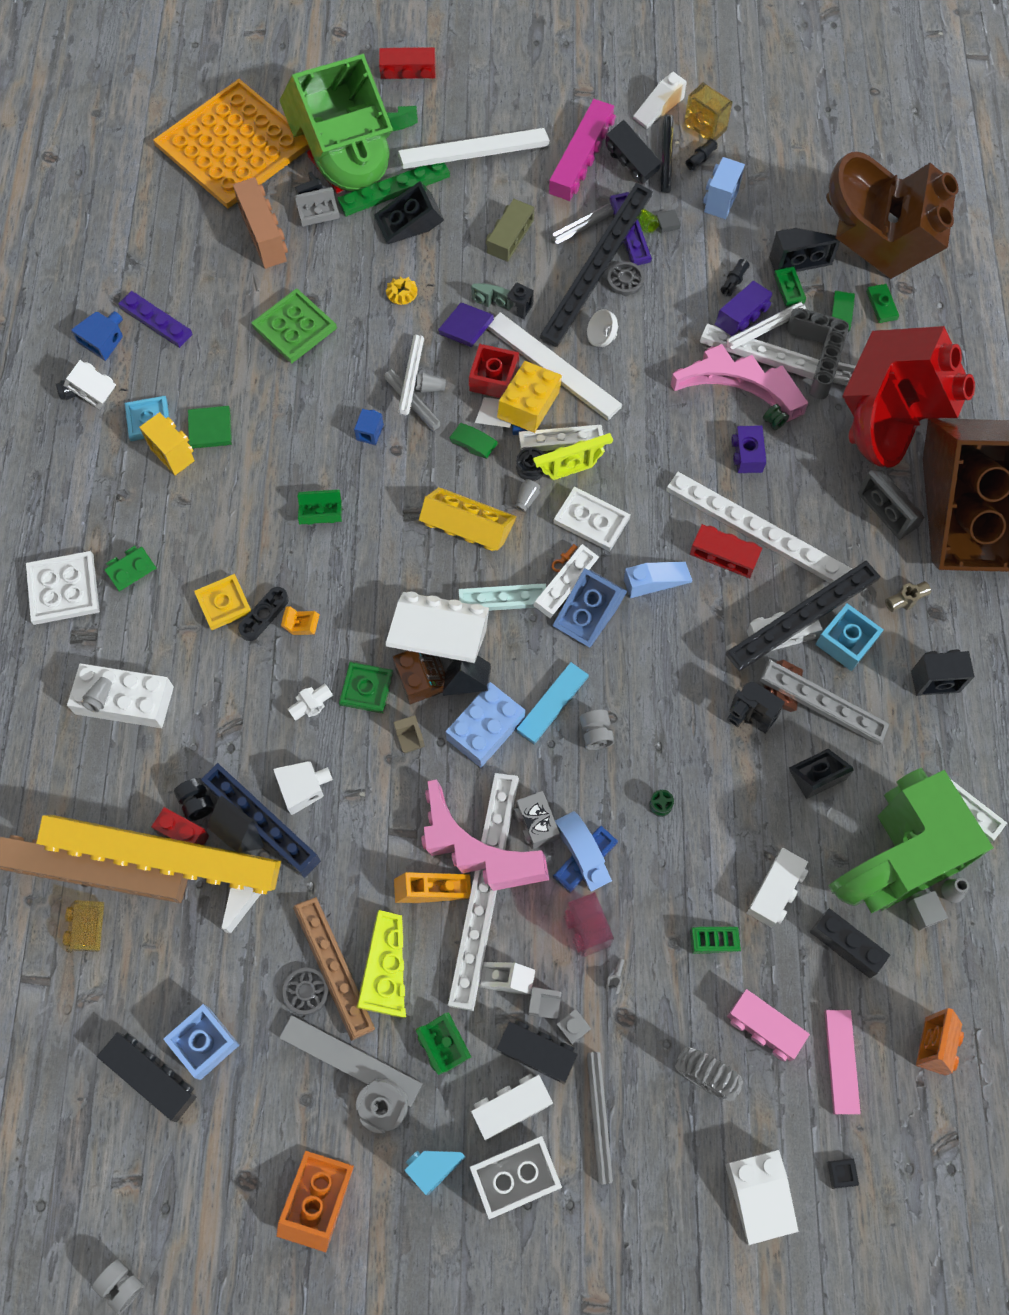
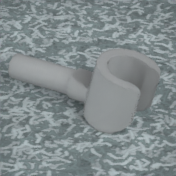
[606,958,625,994]

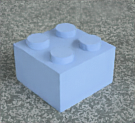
[703,157,745,219]
[164,1004,239,1080]

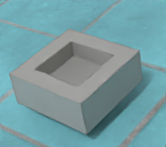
[556,1009,591,1045]

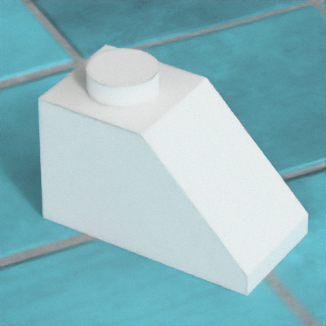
[478,962,535,995]

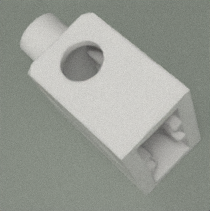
[273,761,333,815]

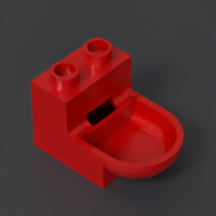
[842,326,975,467]

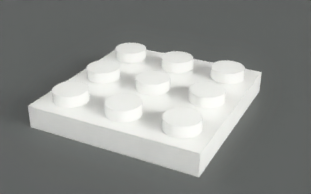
[26,551,100,625]

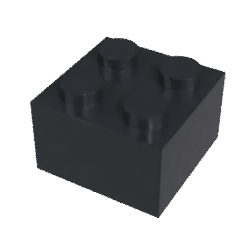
[911,649,975,696]

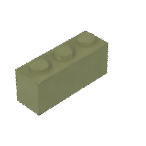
[485,199,534,262]

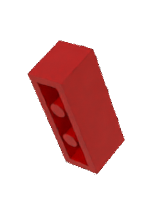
[379,47,436,79]
[690,524,762,579]

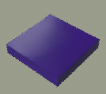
[438,302,494,347]

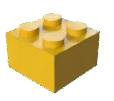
[139,412,195,475]

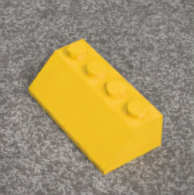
[419,487,516,551]

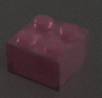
[564,892,614,957]

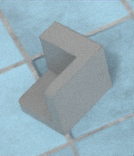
[529,987,562,1019]

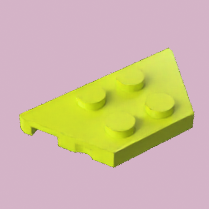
[533,433,613,480]

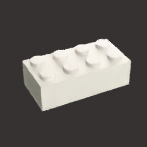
[67,663,174,728]

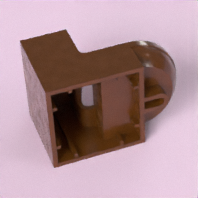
[826,152,959,279]

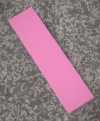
[824,1010,861,1115]

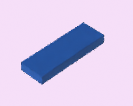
[553,826,618,893]

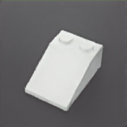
[725,1150,799,1245]

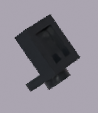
[295,172,322,195]
[507,283,534,319]

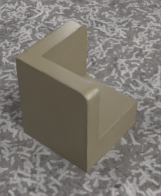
[393,715,425,753]

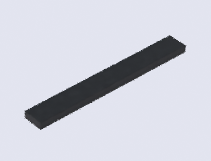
[725,560,881,672]

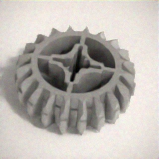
[675,1047,743,1101]

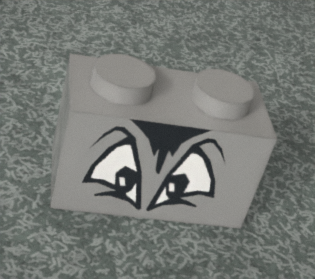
[514,791,560,849]

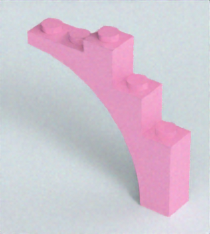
[671,344,808,422]
[421,779,549,891]

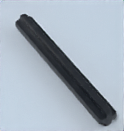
[660,114,674,193]

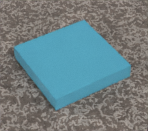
[125,396,170,441]

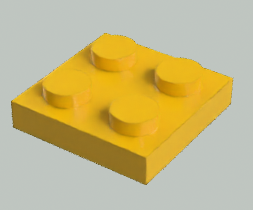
[194,574,251,631]

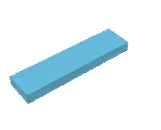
[516,662,589,745]

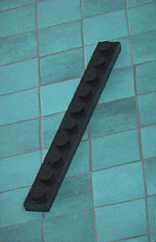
[540,183,653,347]

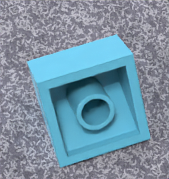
[404,1151,466,1195]

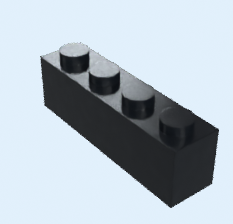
[97,1032,197,1122]

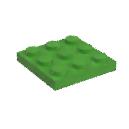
[251,288,337,364]

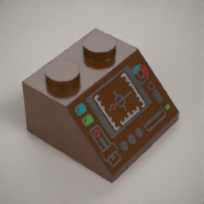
[393,651,446,704]

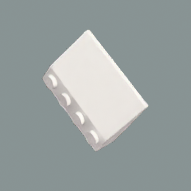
[386,592,489,663]

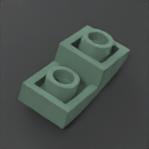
[471,283,514,310]

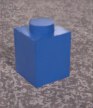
[354,409,384,445]

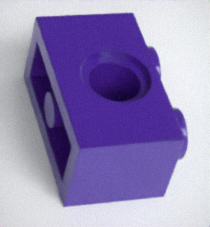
[731,426,766,473]

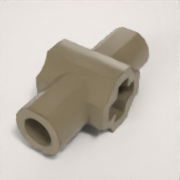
[885,581,931,612]

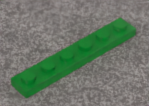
[337,162,450,216]

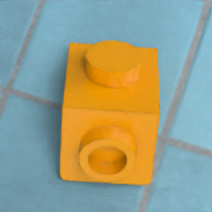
[281,606,320,635]

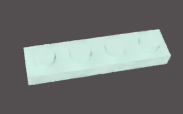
[459,583,546,611]

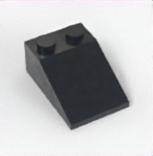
[374,181,444,244]
[769,228,840,272]

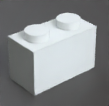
[64,360,116,410]

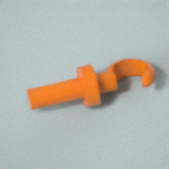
[552,544,577,572]

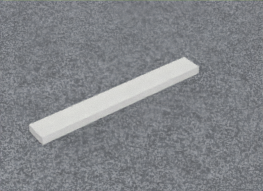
[398,128,550,169]
[487,312,622,421]

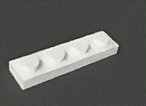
[519,425,603,451]
[533,544,599,618]

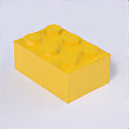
[497,361,562,433]

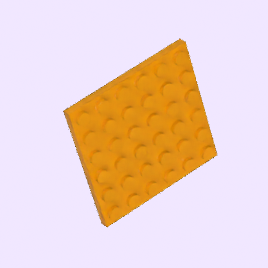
[153,79,310,209]

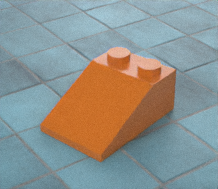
[916,1008,964,1075]
[276,1150,354,1252]

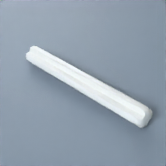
[726,302,806,350]
[398,334,424,416]

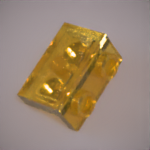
[63,900,104,953]

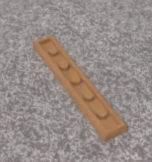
[293,897,375,1041]

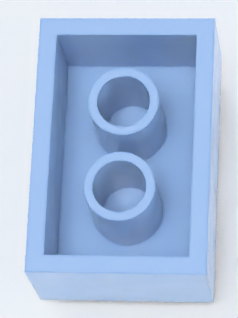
[445,682,525,768]

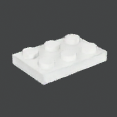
[554,487,630,552]

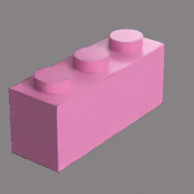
[727,989,810,1062]

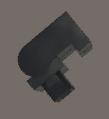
[727,682,785,734]

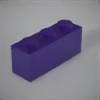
[714,280,773,336]

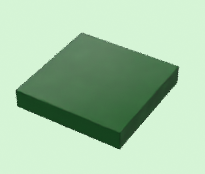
[188,406,232,449]
[339,662,393,714]

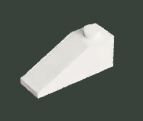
[633,72,687,129]
[221,886,261,933]

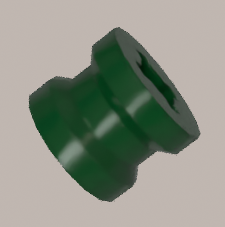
[763,404,789,430]
[649,790,674,817]

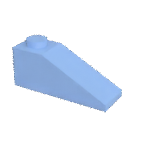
[624,562,692,598]

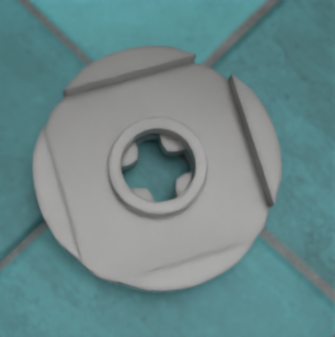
[356,1078,408,1133]

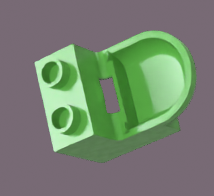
[279,54,393,191]
[828,768,994,914]

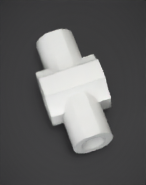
[287,683,333,721]

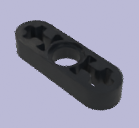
[238,587,289,641]

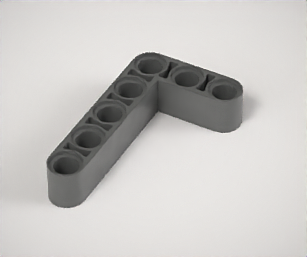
[787,308,849,399]

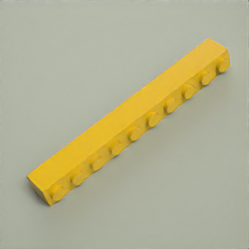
[36,815,281,894]

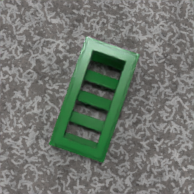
[690,927,741,954]

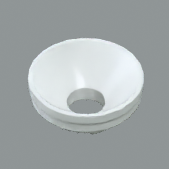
[587,309,618,347]

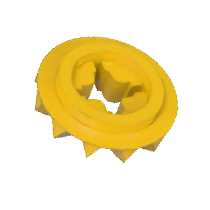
[386,276,418,305]

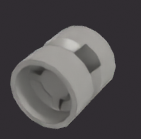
[579,710,615,750]
[92,1259,144,1315]

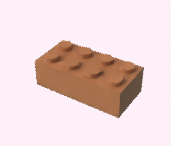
[233,177,288,269]

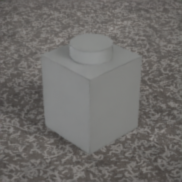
[907,890,948,931]

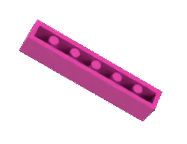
[549,99,616,201]

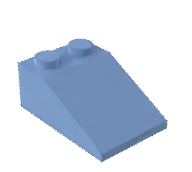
[553,568,627,648]

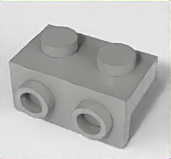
[295,187,340,227]

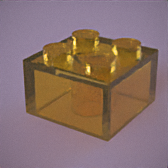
[684,82,733,141]

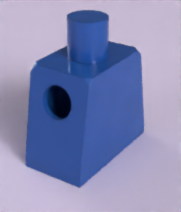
[71,311,123,361]

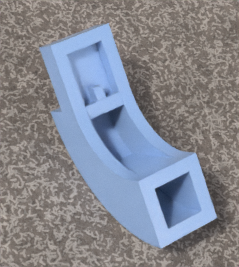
[555,811,612,892]

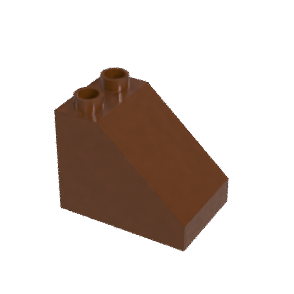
[923,418,1009,572]

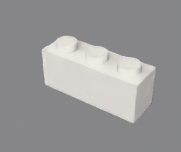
[747,612,823,650]
[746,847,808,928]
[471,1073,553,1141]

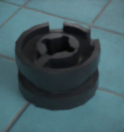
[516,447,544,481]

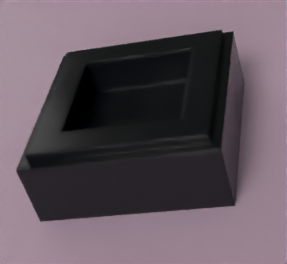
[827,1158,859,1189]

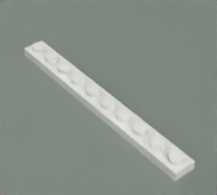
[666,472,852,583]
[448,773,519,1011]

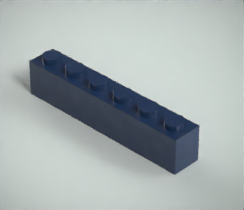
[201,763,321,878]

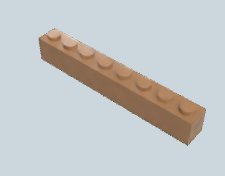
[0,835,188,903]

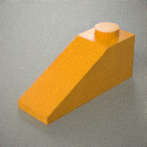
[394,872,471,903]

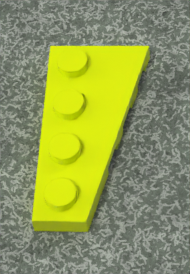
[356,910,406,1019]

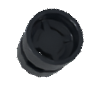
[174,778,215,822]

